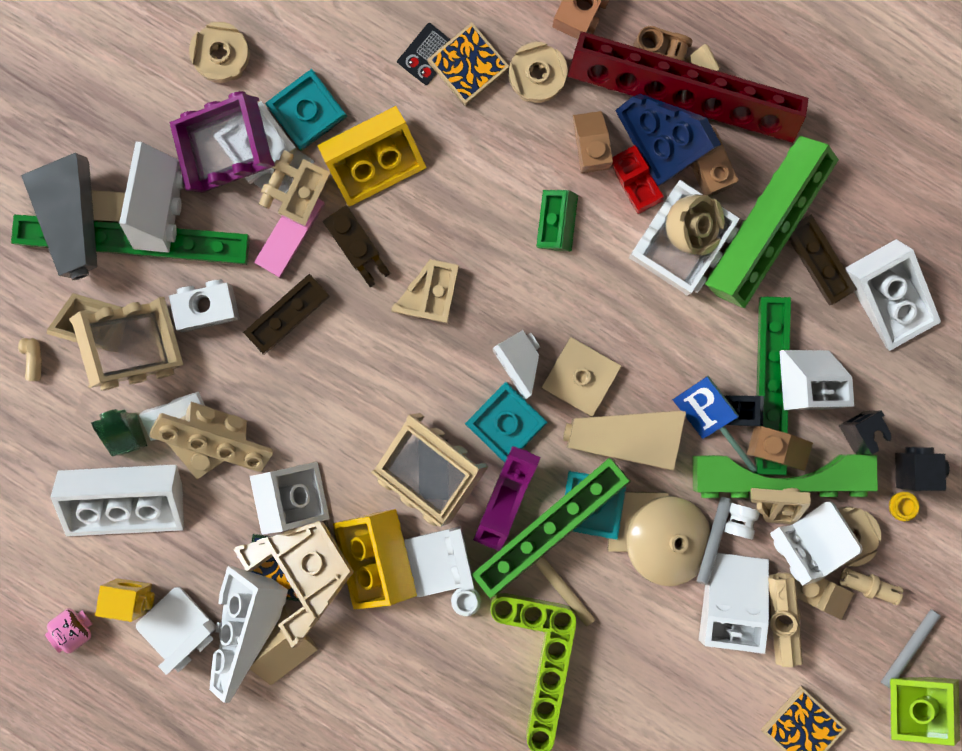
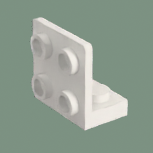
[404,526,474,597]

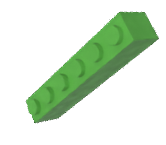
[705,136,839,308]
[471,458,631,598]

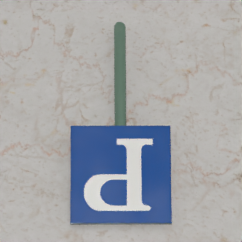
[672,376,757,473]

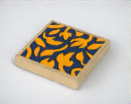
[427,22,509,106]
[761,686,847,751]

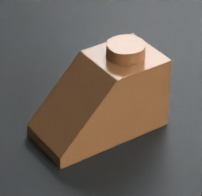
[572,111,613,173]
[746,426,813,471]

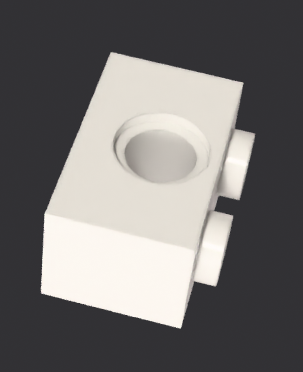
[169,279,240,332]

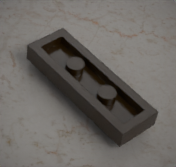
[789,214,857,306]
[243,274,330,355]

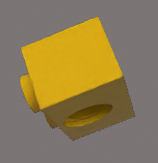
[95,578,155,622]

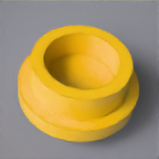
[889,492,920,521]

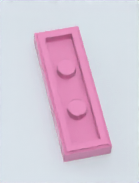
[254,199,325,278]

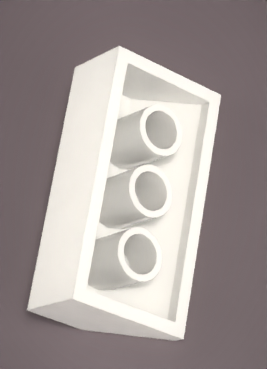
[50,465,184,536]

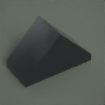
[724,395,764,426]

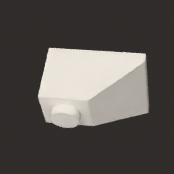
[493,330,540,400]

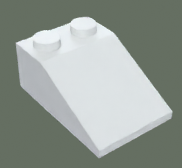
[845,239,941,351]

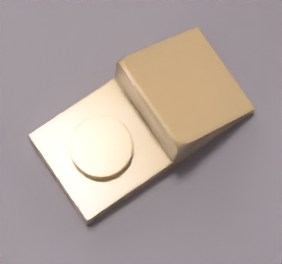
[796,578,854,620]

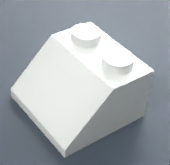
[250,462,330,535]

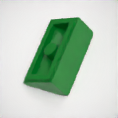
[536,190,578,252]

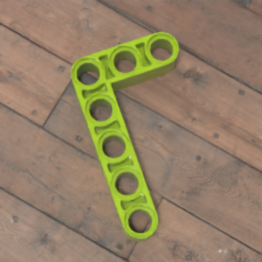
[490,593,576,751]

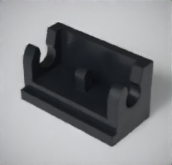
[839,410,891,455]

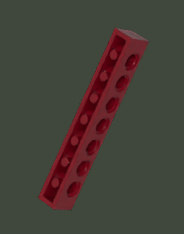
[568,31,809,143]

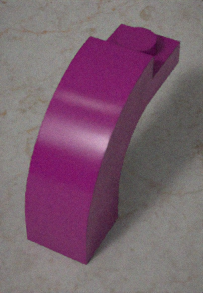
[473,446,541,551]

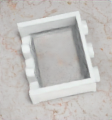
[629,180,740,296]

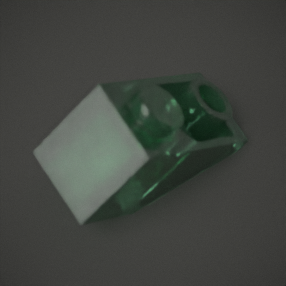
[91,409,148,456]

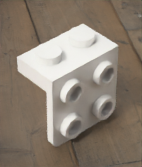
[770,501,863,586]
[136,587,216,675]

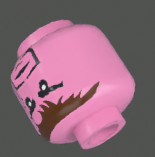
[45,608,93,653]

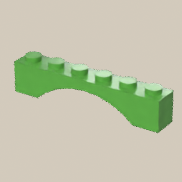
[692,454,878,498]

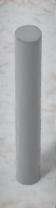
[696,497,732,585]
[881,609,941,689]

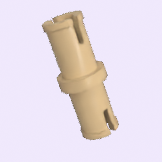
[839,567,903,605]

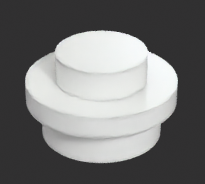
[451,588,481,616]

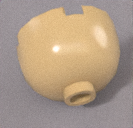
[666,194,725,255]

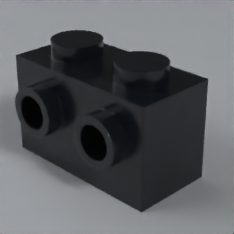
[895,447,950,491]

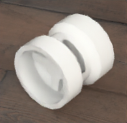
[724,503,760,540]

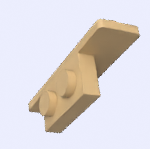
[149,402,273,472]

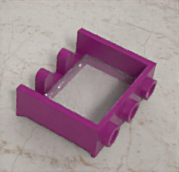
[169,91,275,193]

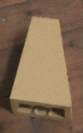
[563,411,686,470]

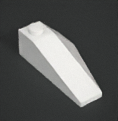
[209,566,288,703]

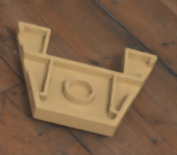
[233,521,354,648]

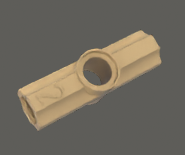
[768,573,803,667]

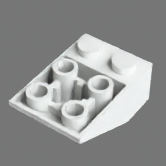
[699,553,769,654]

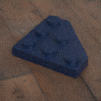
[615,94,721,186]

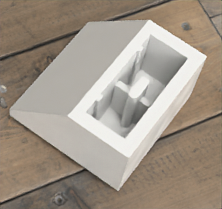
[780,350,854,410]

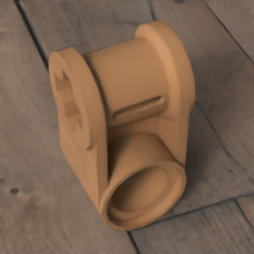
[633,26,693,61]

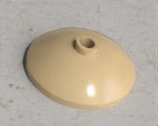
[627,496,711,586]

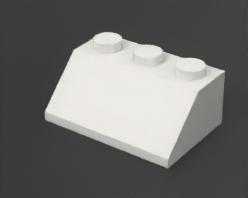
[119,142,185,253]

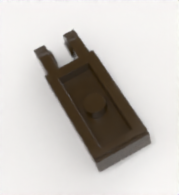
[322,205,391,288]

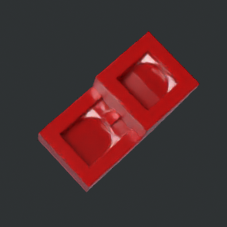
[612,145,664,214]

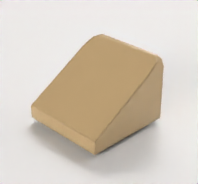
[685,44,720,71]

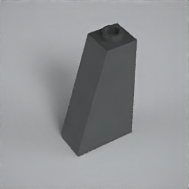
[21,153,98,280]

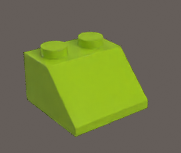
[890,677,960,746]

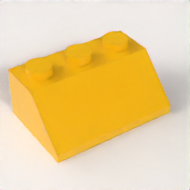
[317,106,427,207]
[333,509,417,610]

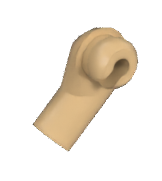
[18,338,42,381]

